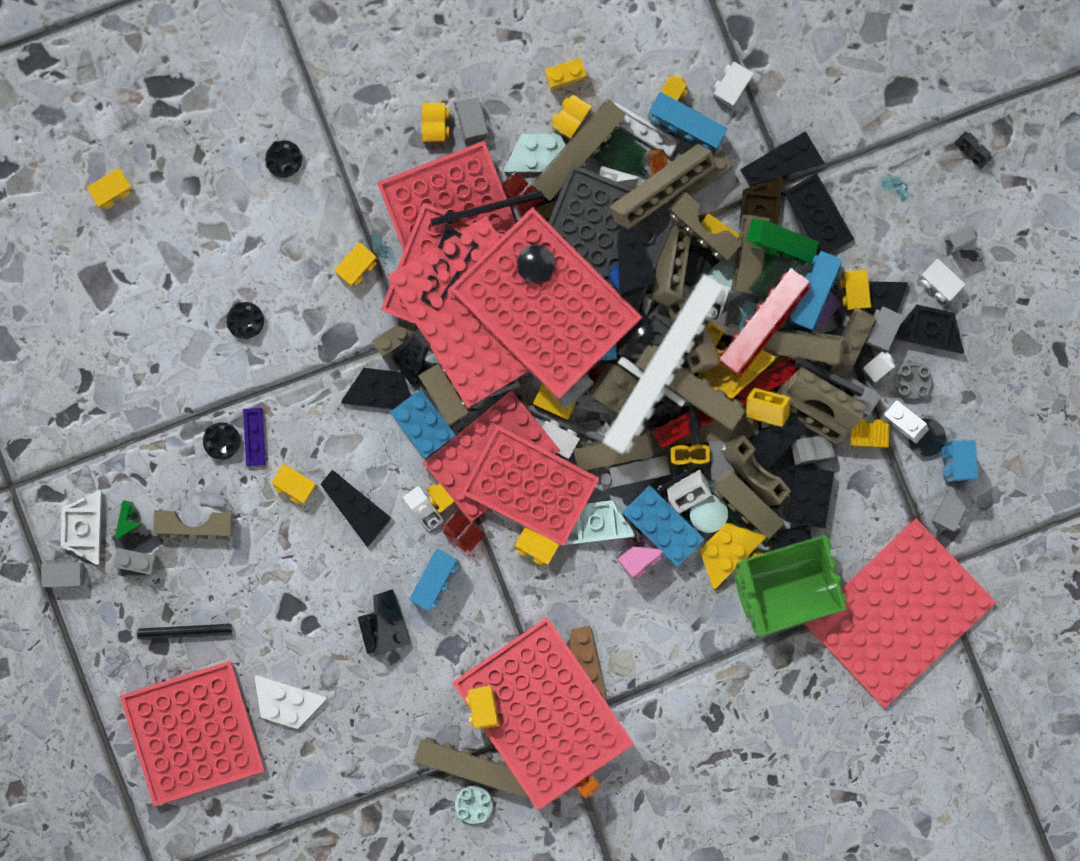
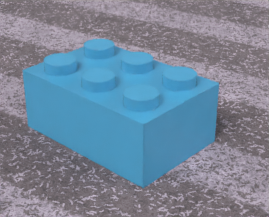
[390,389,455,459]
[941,440,978,482]
[409,548,459,611]

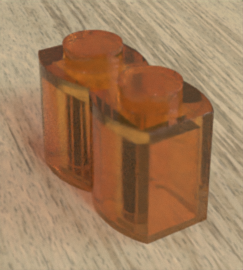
[647,149,667,177]

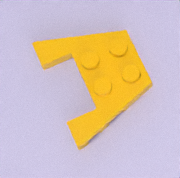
[698,322,776,400]

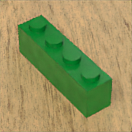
[746,219,819,266]

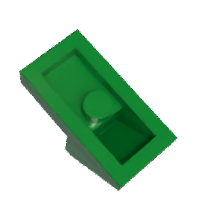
[114,500,143,539]

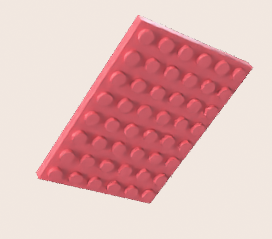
[449,207,642,399]
[387,216,530,408]
[804,518,996,708]
[452,617,635,811]

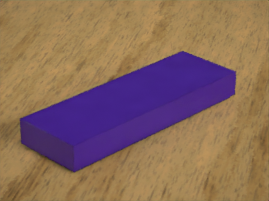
[243,408,266,466]

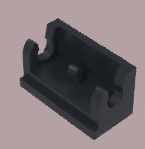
[771,525,813,550]

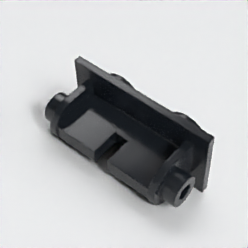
[954,131,993,169]
[652,464,692,498]
[357,613,377,654]

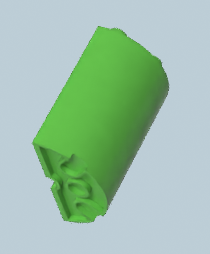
[735,535,847,636]

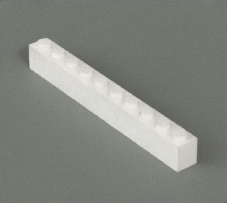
[602,274,725,455]

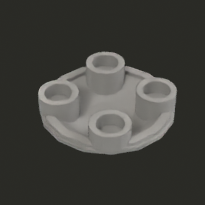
[894,362,932,400]

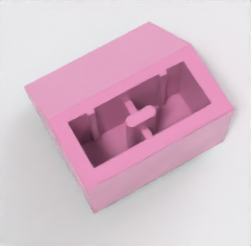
[617,547,663,578]

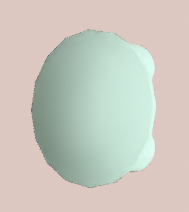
[690,494,728,533]
[455,786,493,824]

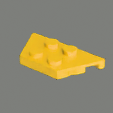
[700,522,766,589]

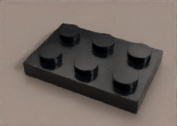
[787,465,834,529]

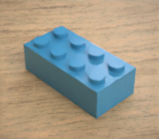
[648,92,728,154]
[789,251,842,332]
[622,485,704,567]

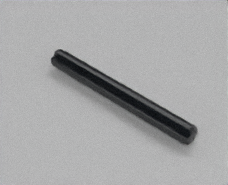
[137,624,233,640]

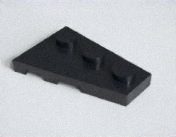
[747,413,805,471]

